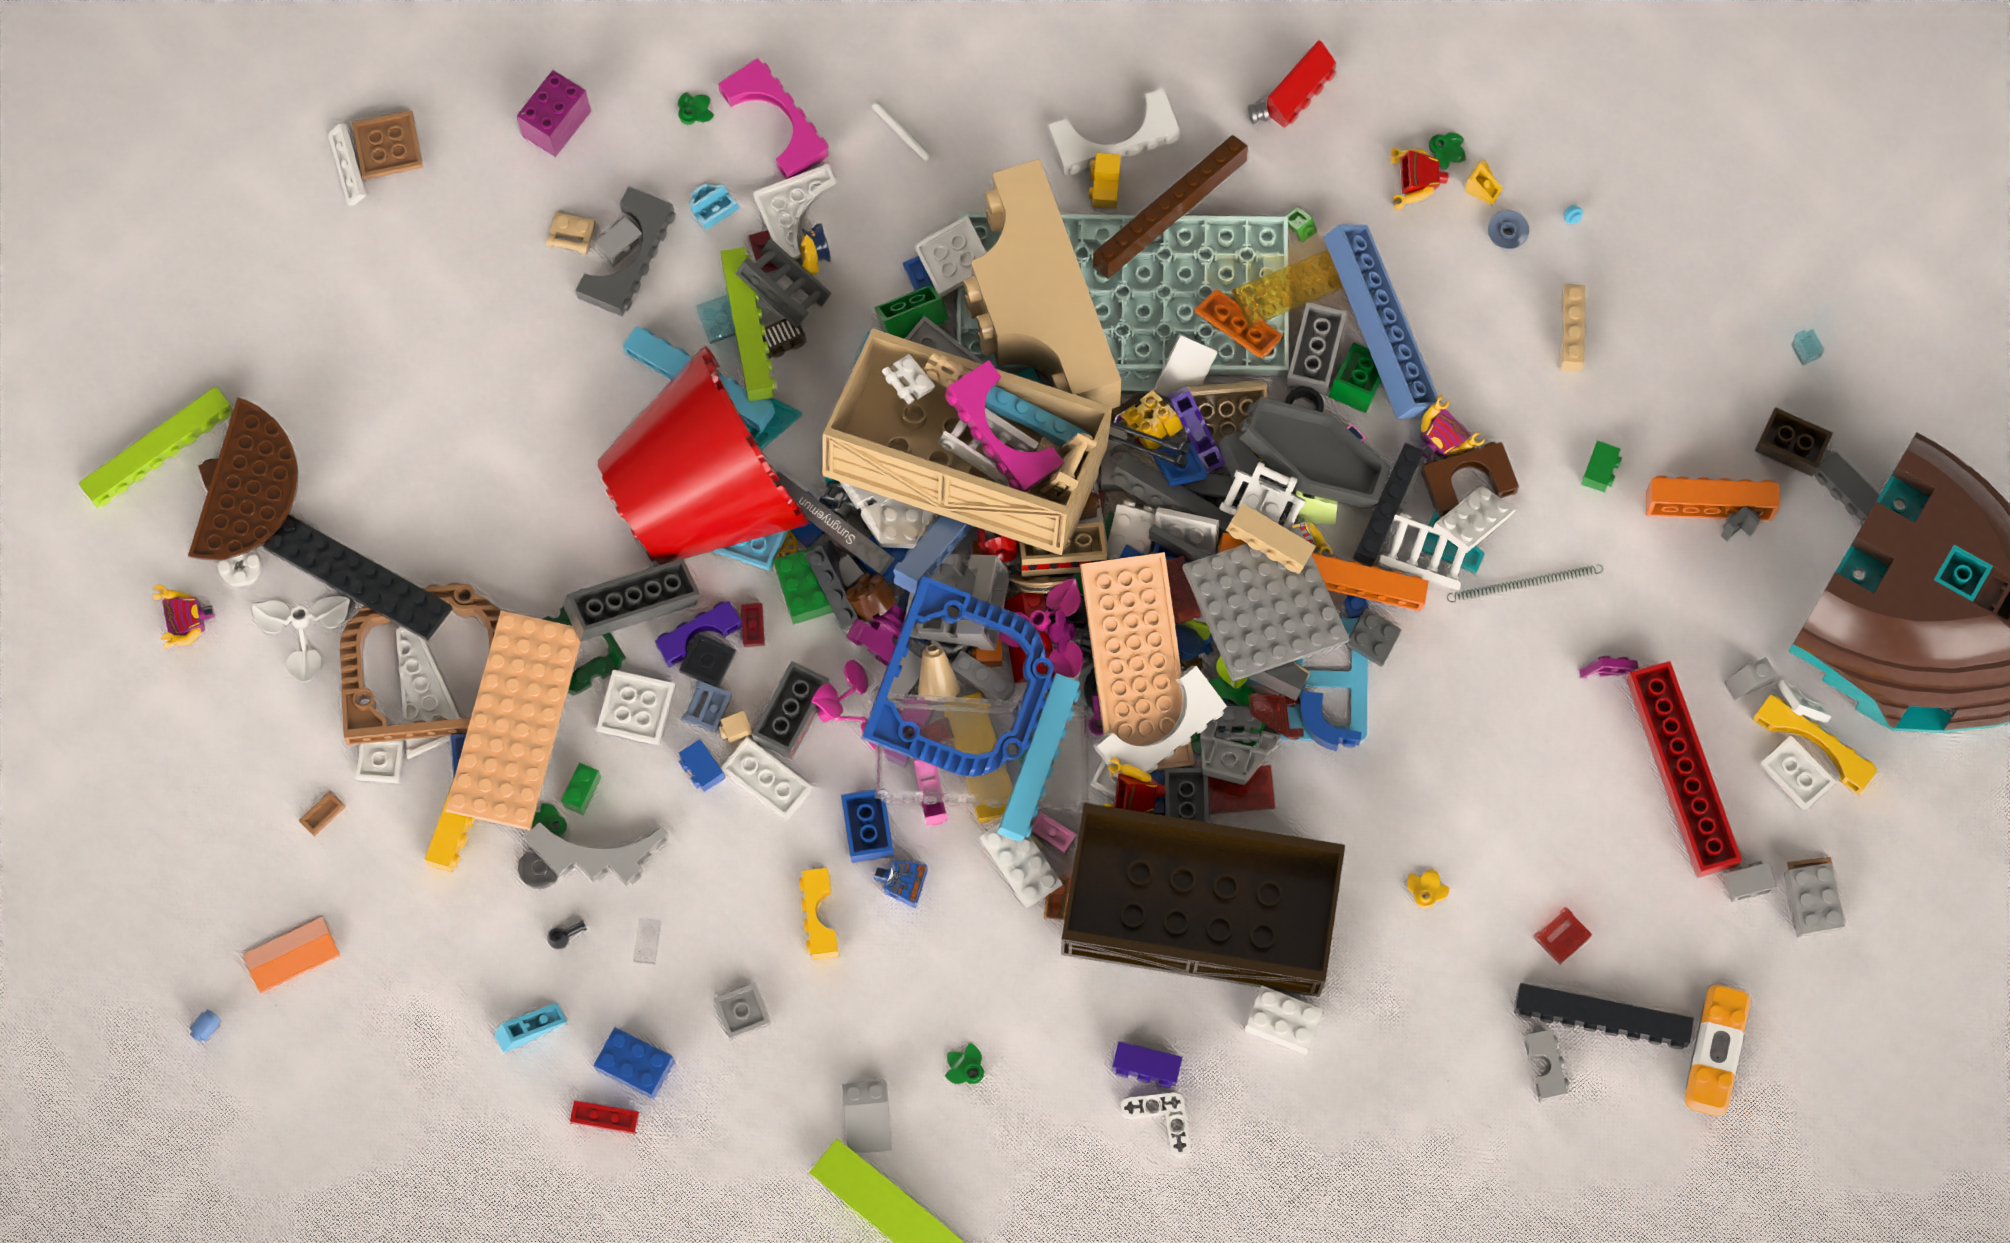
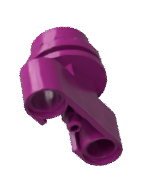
[846,605,906,666]

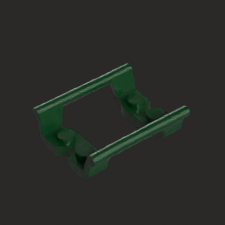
[542,589,626,696]

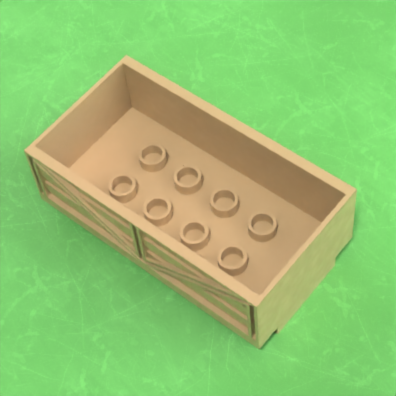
[822,328,1112,555]

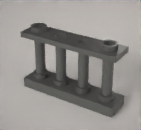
[735,239,832,329]

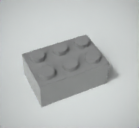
[1784,863,1845,937]

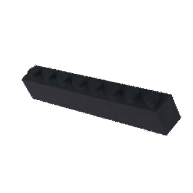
[1513,983,1694,1049]

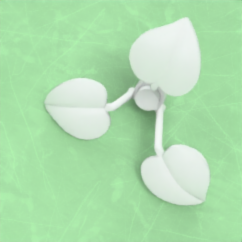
[252,596,350,683]

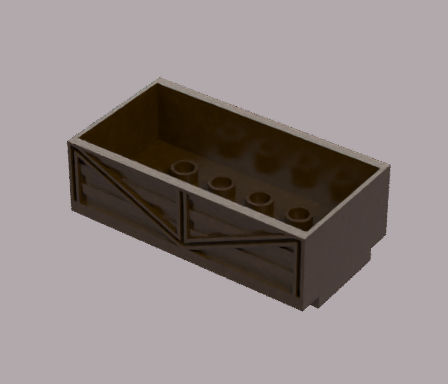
[1061,803,1345,997]

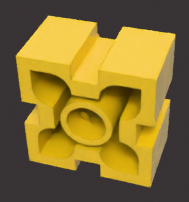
[1120,390,1183,450]

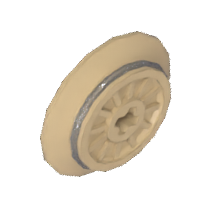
[1009,572,1072,593]

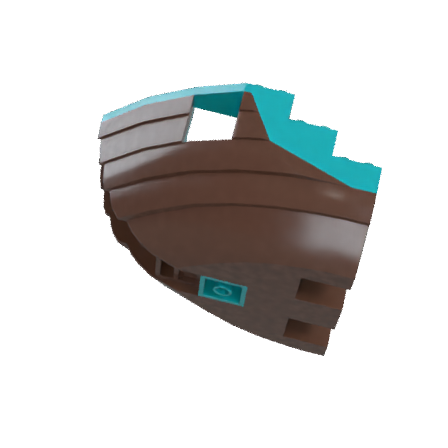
[1788,432,2010,733]

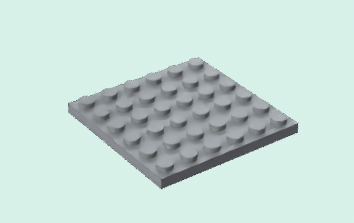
[1182,526,1350,682]

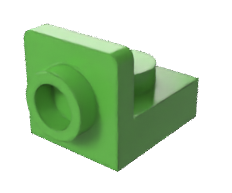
[1285,206,1317,243]

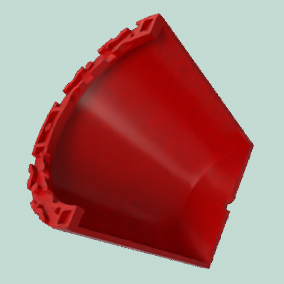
[597,346,809,565]

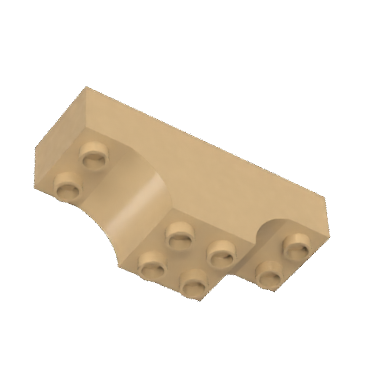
[963,159,1121,410]

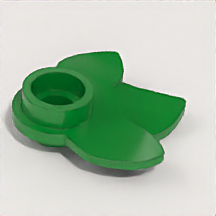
[678,92,714,125]
[1429,132,1466,170]
[531,803,567,837]
[945,1043,984,1084]

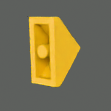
[1465,159,1503,205]

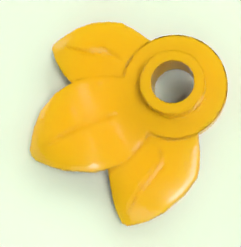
[1407,869,1449,908]

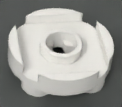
[217,550,261,587]

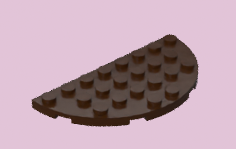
[188,397,298,560]

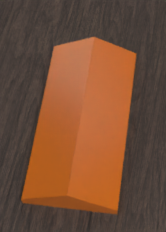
[1194,289,1283,358]
[243,917,340,993]

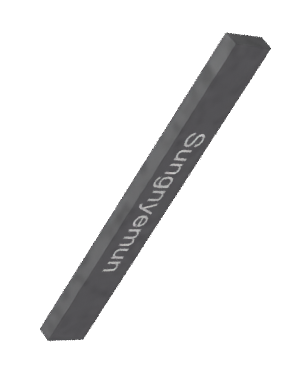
[776,471,895,575]

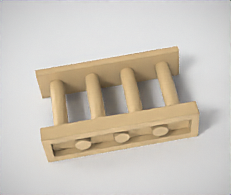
[1040,433,1097,501]

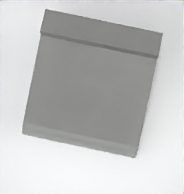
[904,554,1010,651]

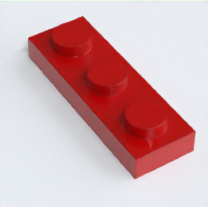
[570,1100,640,1134]

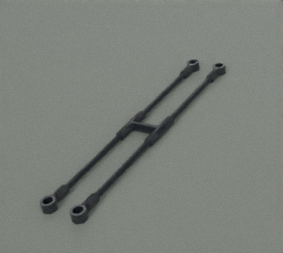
[1108,421,1191,469]

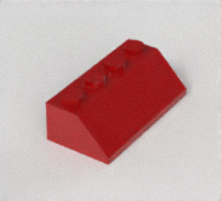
[1267,40,1336,128]
[1004,592,1055,684]

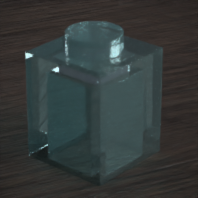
[1791,329,1825,366]

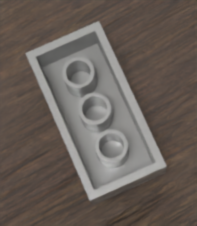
[1286,302,1347,396]

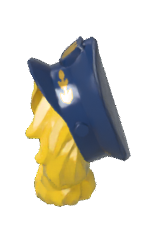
[800,223,831,275]

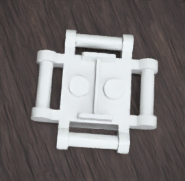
[1219,462,1306,530]

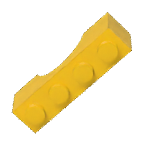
[799,868,839,960]

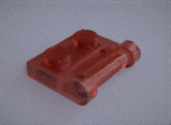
[1534,907,1592,965]

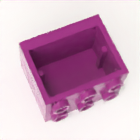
[517,70,591,157]

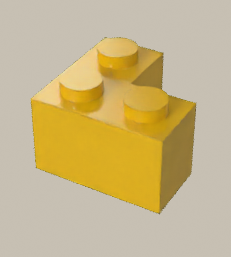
[1089,153,1121,209]

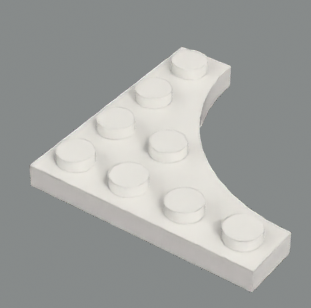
[752,164,836,260]

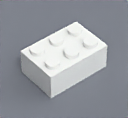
[1245,986,1323,1054]

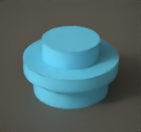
[1563,205,1584,224]

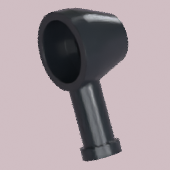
[547,920,587,949]

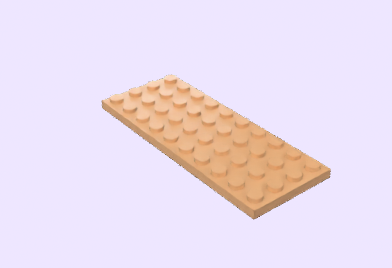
[1080,552,1194,777]
[446,611,581,830]

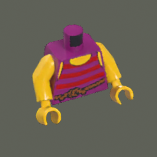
[1420,394,1485,459]
[153,584,215,649]

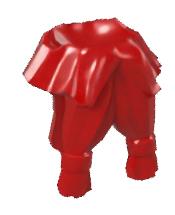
[977,528,1019,563]

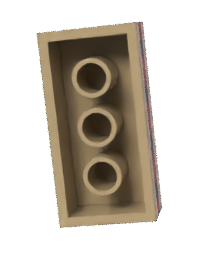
[1018,523,1107,577]

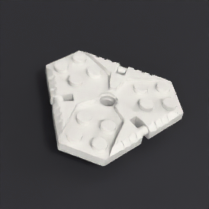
[839,481,940,549]

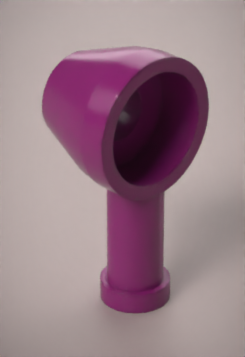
[1088,695,1104,736]

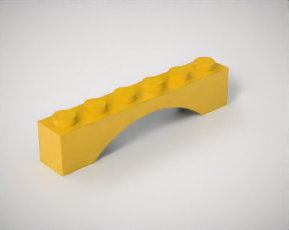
[1753,694,1878,795]

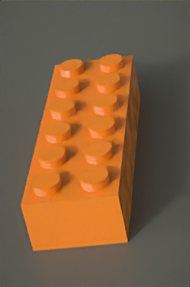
[1646,476,1780,521]

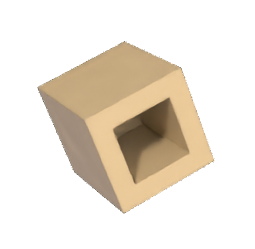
[719,710,753,744]

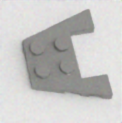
[1200,719,1281,785]

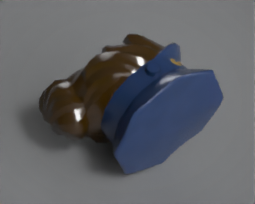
[1175,624,1205,671]

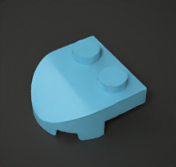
[689,183,740,230]

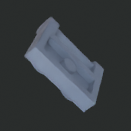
[681,681,732,733]

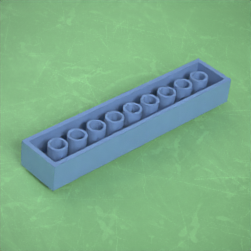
[1323,224,1441,419]

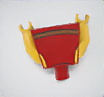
[1390,148,1449,210]
[1103,756,1166,813]

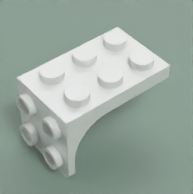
[1107,497,1157,560]

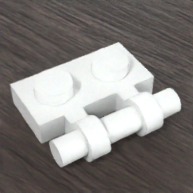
[882,354,935,404]

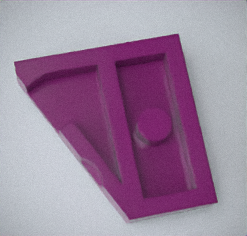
[1579,656,1639,678]

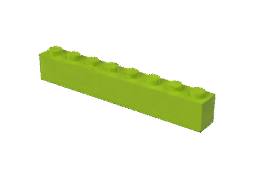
[720,247,776,402]
[78,386,233,508]

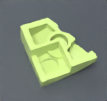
[1296,491,1337,525]

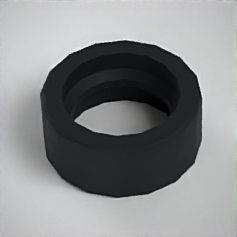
[1285,386,1324,413]

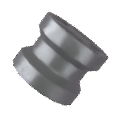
[1248,101,1269,124]

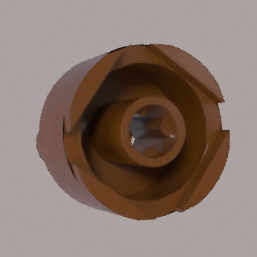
[845,573,896,621]

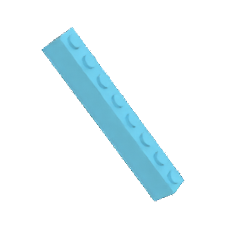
[622,326,775,433]
[997,673,1081,842]

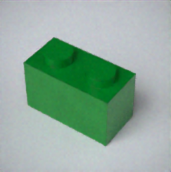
[1581,441,1622,493]
[561,762,601,815]

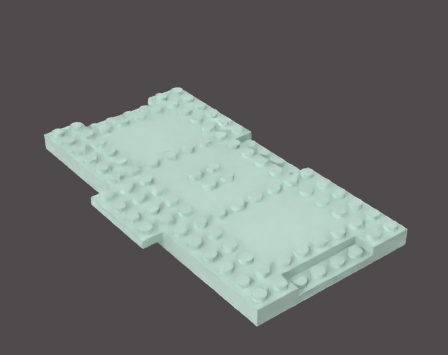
[957,213,1289,394]

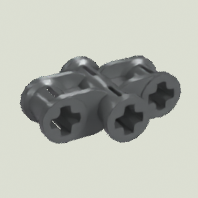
[819,482,873,522]

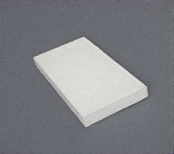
[720,736,813,821]

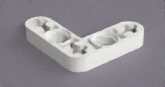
[1121,1092,1190,1157]

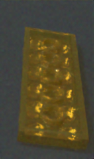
[1231,250,1344,328]

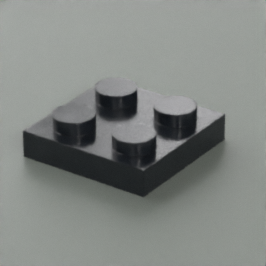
[679,633,736,688]

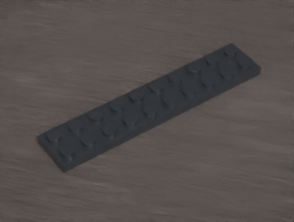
[263,515,453,641]

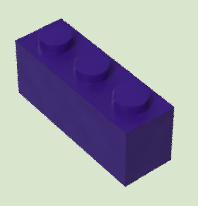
[1112,1041,1182,1088]

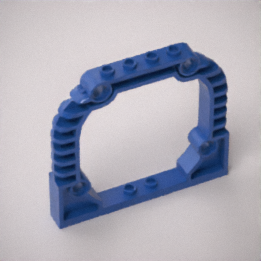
[860,576,1054,777]

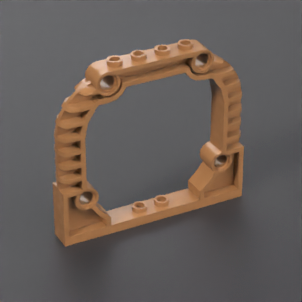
[340,583,501,745]

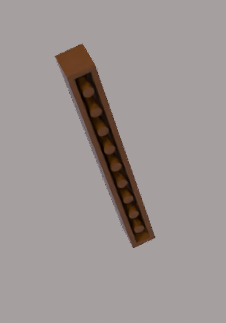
[1093,135,1248,279]

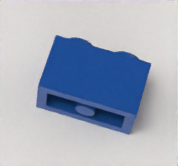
[678,739,725,792]

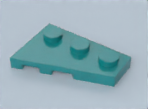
[747,398,802,451]
[1421,511,1485,574]

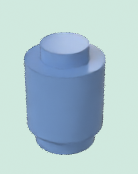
[189,1009,221,1042]

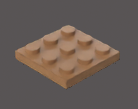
[352,110,423,180]

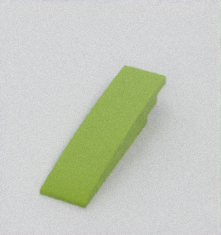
[809,1138,965,1243]

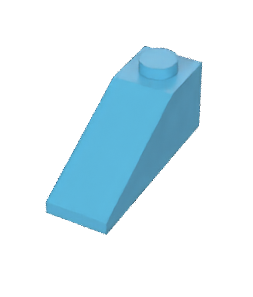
[494,1003,567,1053]

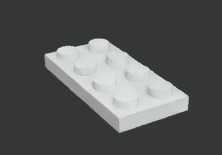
[1433,485,1515,553]
[979,823,1063,909]

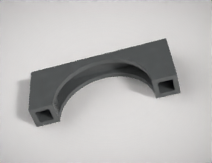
[575,186,676,316]
[1250,590,1347,700]

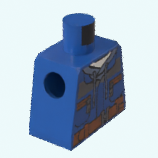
[874,861,928,908]

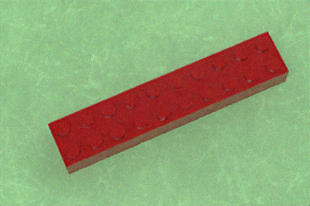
[1626,661,1742,878]

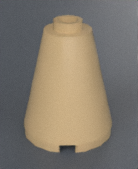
[918,644,961,706]

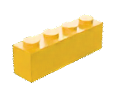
[425,780,475,872]

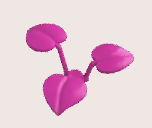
[998,579,1083,678]
[811,659,881,754]

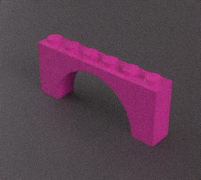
[718,58,829,179]
[944,360,1064,492]

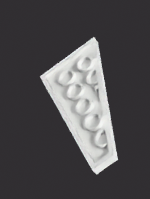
[396,627,461,759]

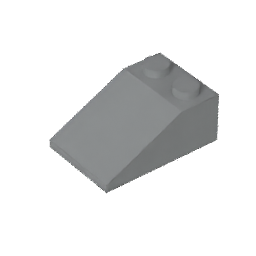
[842,1080,892,1154]

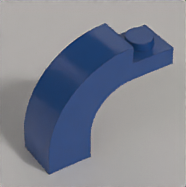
[1299,691,1362,751]

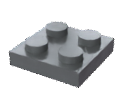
[1345,608,1402,667]

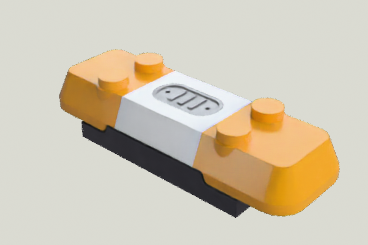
[1684,984,1750,1116]

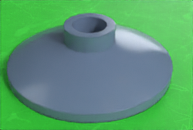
[1488,211,1529,249]

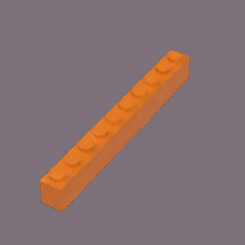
[1217,533,1429,611]

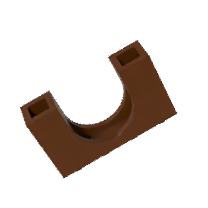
[1421,442,1519,517]

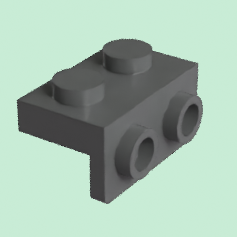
[1721,506,1760,542]

